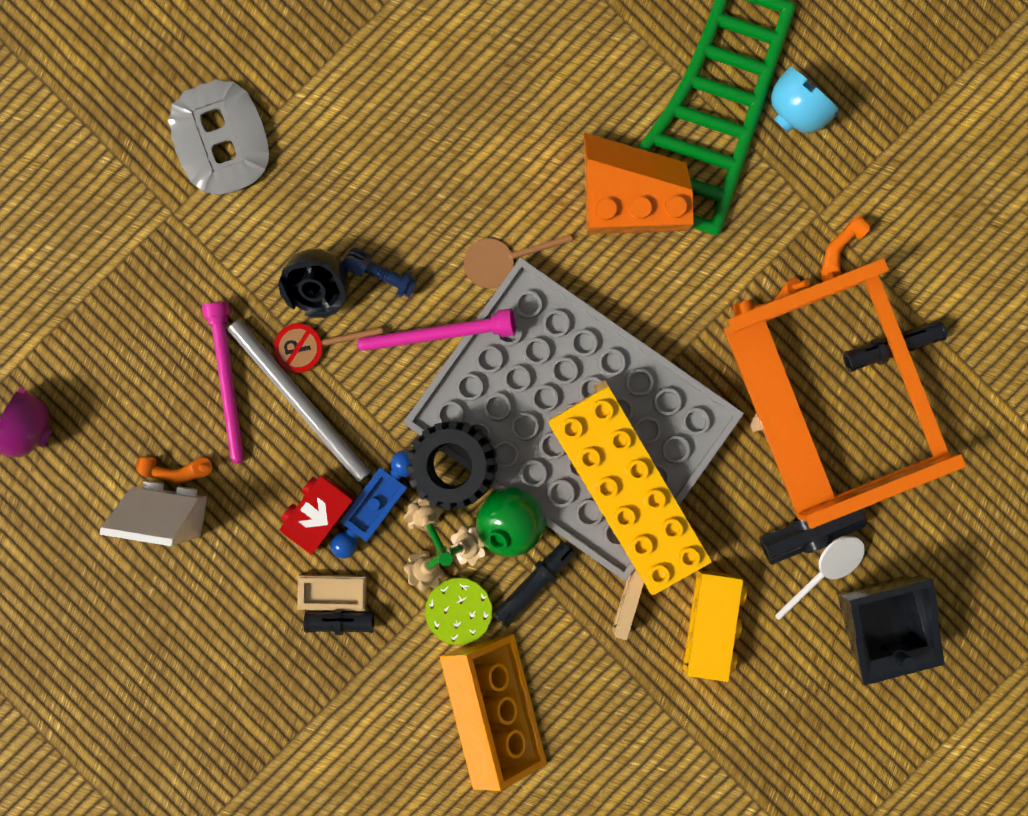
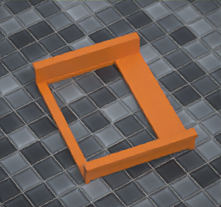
[723,258,966,529]

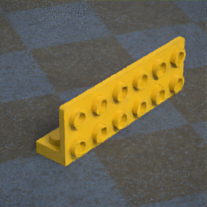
[548,380,712,595]

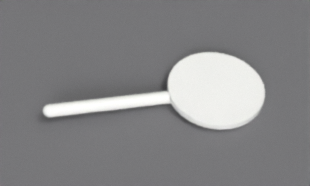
[775,535,865,620]

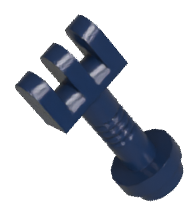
[342,248,418,298]

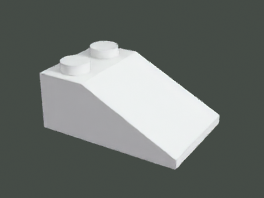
[100,481,207,546]

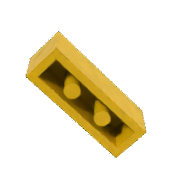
[683,570,747,682]

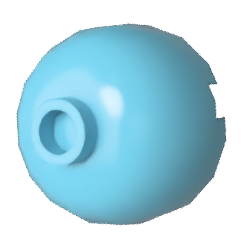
[771,66,839,133]

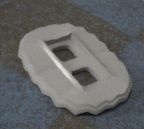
[168,79,269,194]

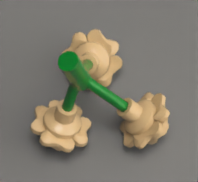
[403,498,487,591]

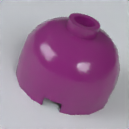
[0,387,53,457]

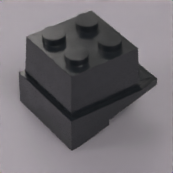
[837,575,945,686]

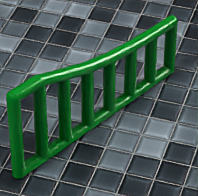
[637,0,796,236]

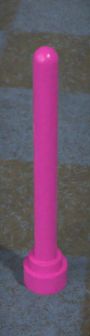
[202,302,244,464]
[357,308,516,351]

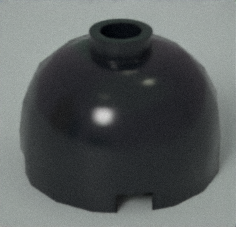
[278,248,350,318]

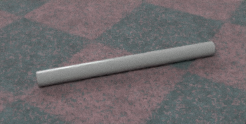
[227,319,371,483]

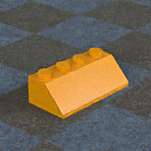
[439,634,547,791]

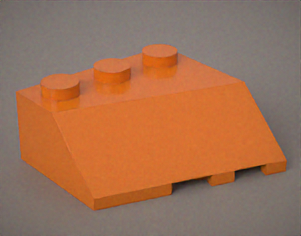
[583,132,694,234]

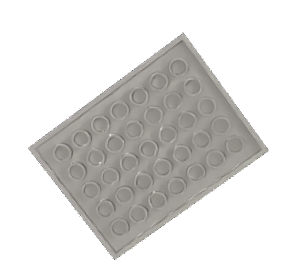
[403,258,744,582]

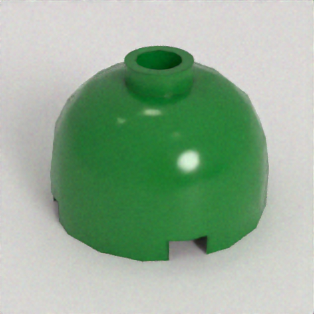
[476,487,547,558]

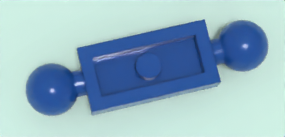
[330,450,411,559]

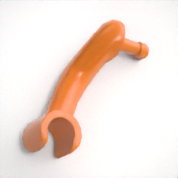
[821,216,870,282]
[733,278,810,316]
[136,456,212,484]

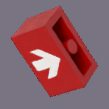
[279,474,357,555]

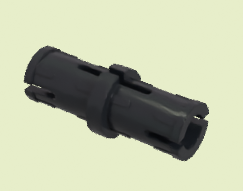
[303,609,374,635]

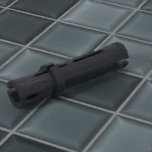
[843,320,947,372]
[492,540,578,628]

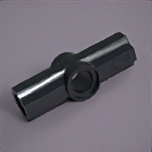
[759,509,866,565]

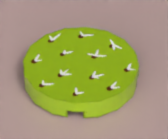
[426,577,492,645]

